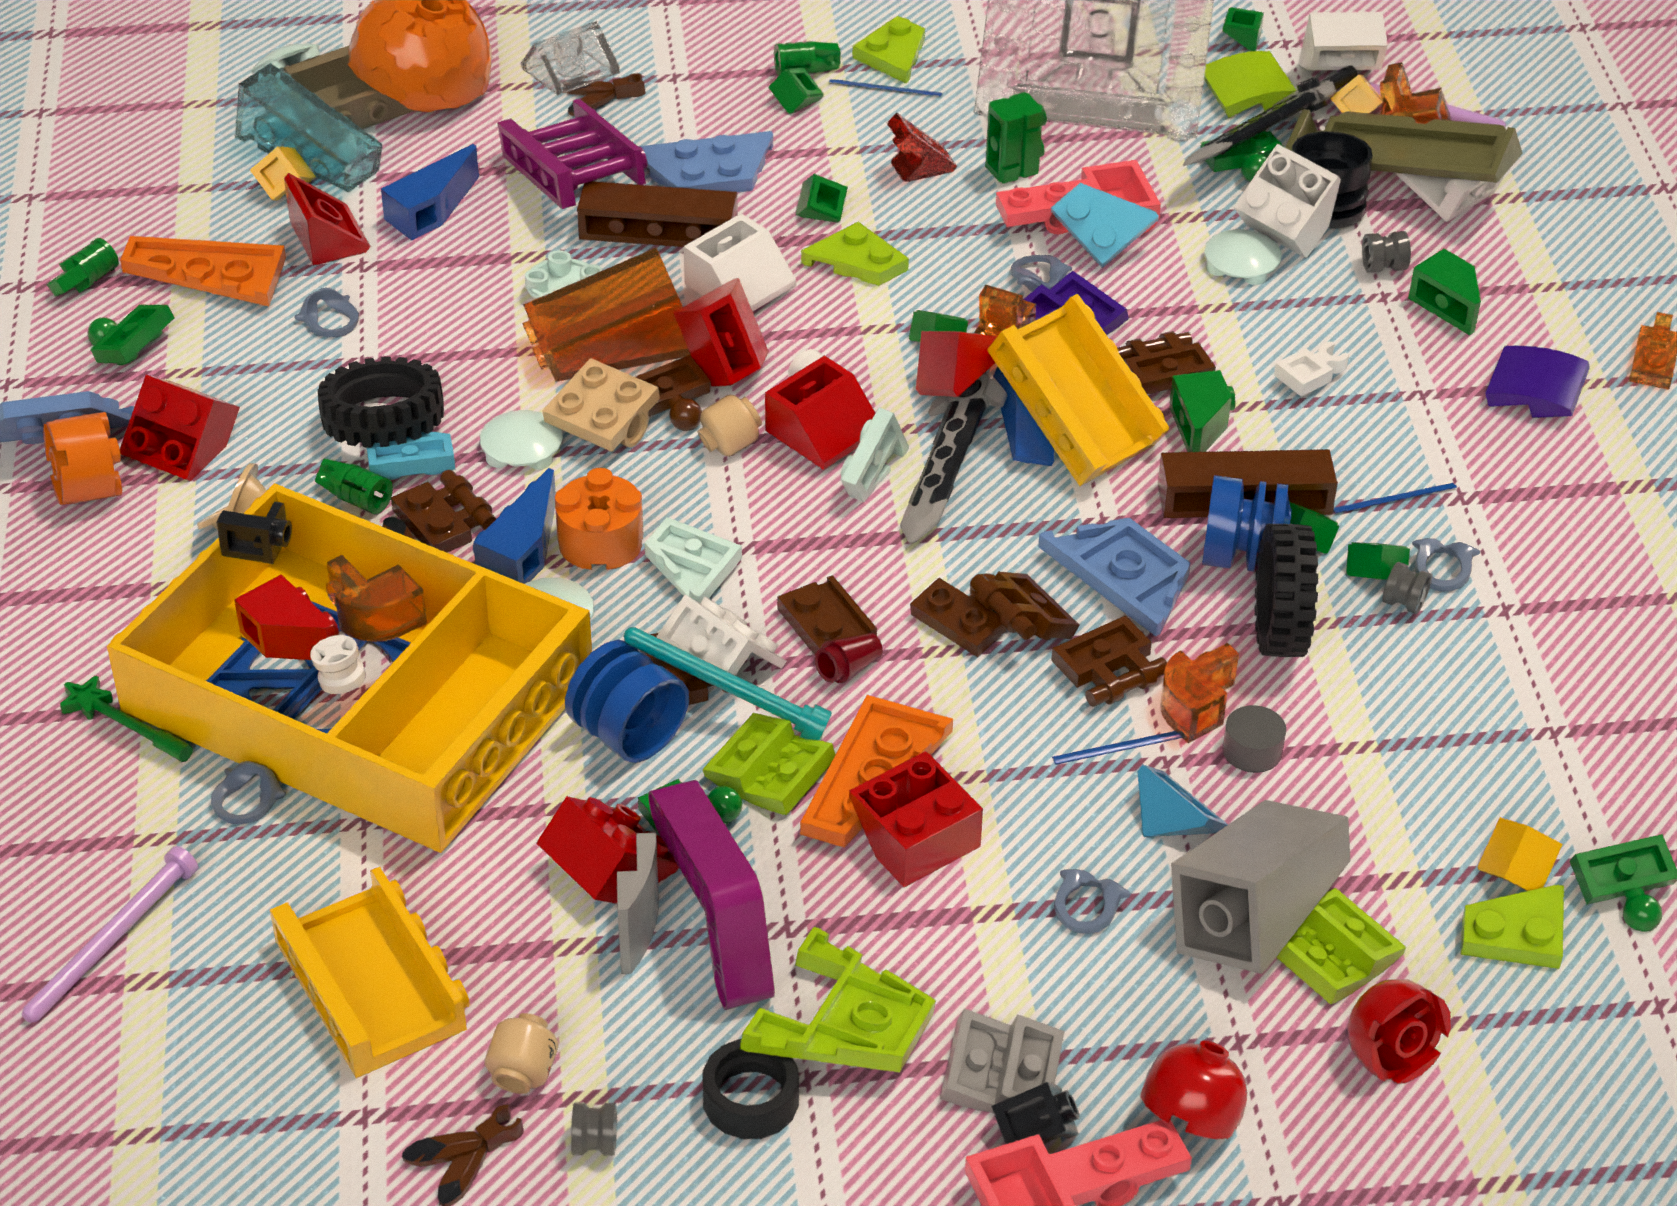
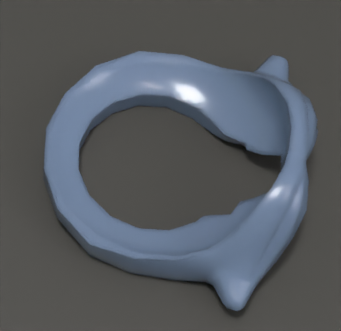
[1010,255,1072,292]
[294,287,359,337]
[1412,538,1480,592]
[211,761,286,824]
[1054,869,1131,934]

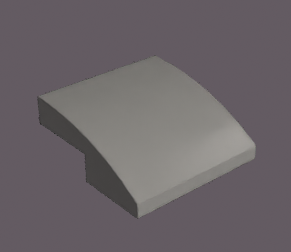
[617,833,659,974]
[940,1008,1065,1113]

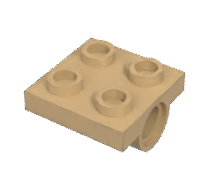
[542,358,660,452]

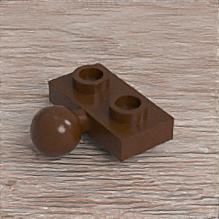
[635,355,711,431]
[910,573,1007,657]

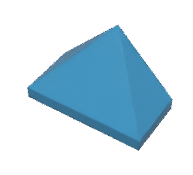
[1138,764,1228,837]

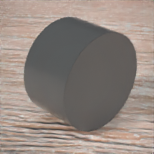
[1222,705,1286,773]

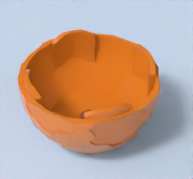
[348,0,492,112]

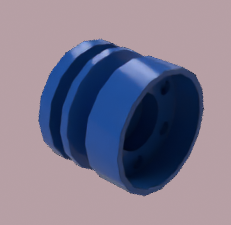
[1202,475,1292,572]
[565,639,689,763]

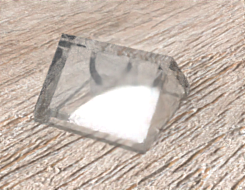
[521,21,620,96]

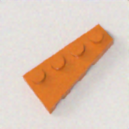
[120,236,286,307]
[800,695,953,848]

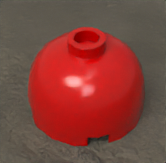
[1347,979,1451,1084]
[1140,1040,1247,1139]

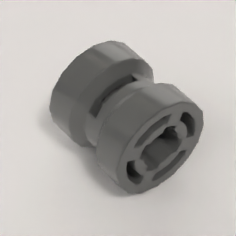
[1362,231,1411,273]

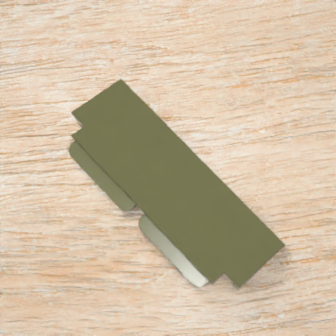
[1285,109,1523,183]

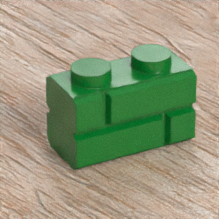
[985,92,1047,184]

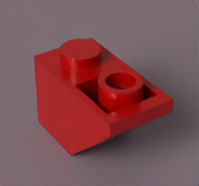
[234,574,339,660]

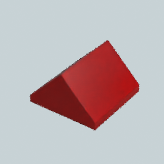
[284,172,371,266]
[916,331,998,397]

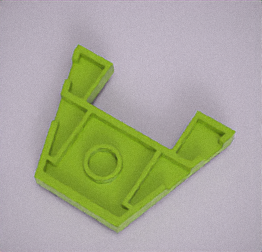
[740,926,936,1073]

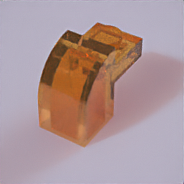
[1380,62,1451,124]
[974,284,1036,336]
[326,555,427,642]
[1160,643,1239,743]

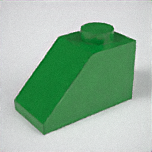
[1408,248,1481,336]
[1169,370,1236,452]

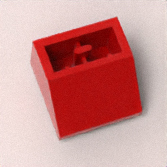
[673,278,769,386]
[765,355,875,470]
[120,374,240,481]
[849,751,983,888]
[536,796,679,904]

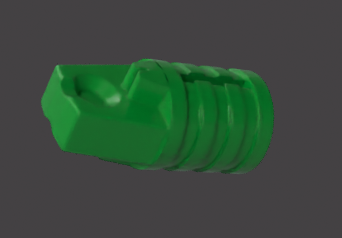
[774,41,841,76]
[47,238,119,297]
[315,458,393,514]

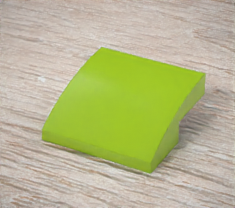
[1199,51,1297,118]
[702,713,836,816]
[1276,888,1406,1005]

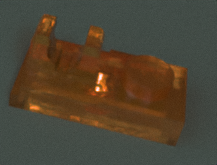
[1629,312,1677,390]

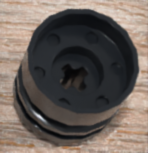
[1291,131,1373,228]

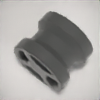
[1382,562,1432,614]
[571,1102,617,1156]

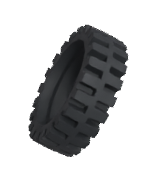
[318,357,444,448]
[1254,524,1318,657]

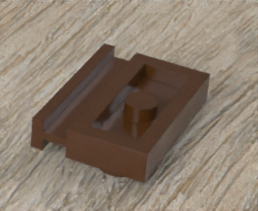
[777,575,877,655]

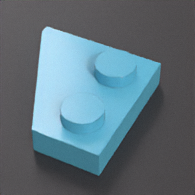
[1051,183,1159,268]
[367,431,456,480]

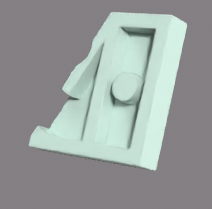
[841,407,909,502]
[645,517,742,603]

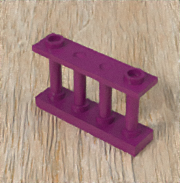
[497,99,648,209]

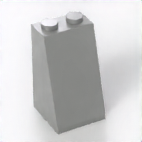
[1171,800,1350,974]

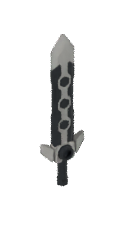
[1183,65,1357,166]
[900,367,1007,544]

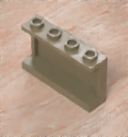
[284,46,416,142]

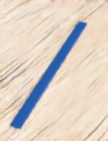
[829,79,943,96]
[1333,483,1457,513]
[1052,728,1192,765]

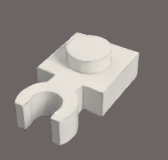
[1274,342,1349,397]

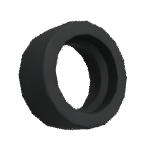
[702,1039,799,1139]

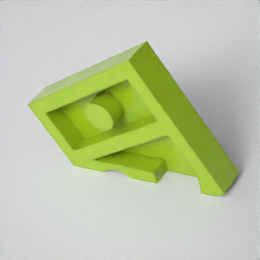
[852,15,925,83]
[801,222,909,286]
[1460,885,1564,969]

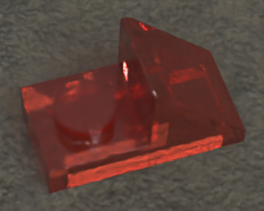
[887,112,958,182]

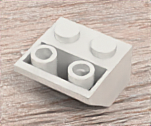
[1299,11,1388,70]
[1233,144,1341,259]
[684,213,796,312]

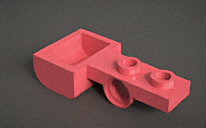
[996,160,1161,235]
[965,1120,1192,1206]

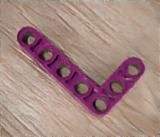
[648,780,775,1010]

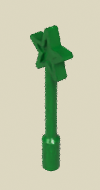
[60,676,193,762]

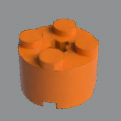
[43,412,122,505]
[555,468,644,570]

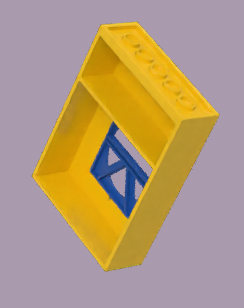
[107,483,592,853]

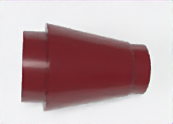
[815,633,883,683]

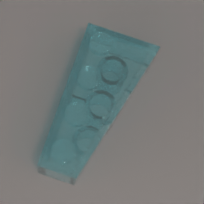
[235,63,383,192]

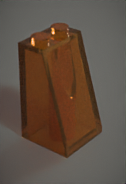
[522,247,690,382]

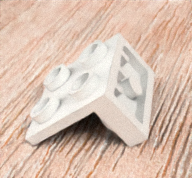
[1395,172,1507,222]
[656,595,787,676]

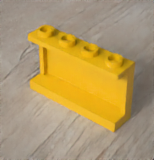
[987,294,1169,486]
[270,866,470,1078]

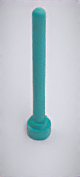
[623,627,832,740]

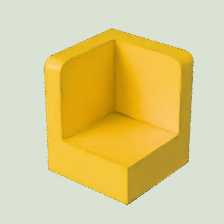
[1330,74,1385,114]
[250,146,316,201]
[1478,817,1563,891]

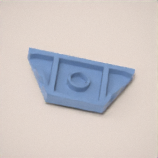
[638,131,773,192]
[0,391,134,444]
[1038,518,1191,636]

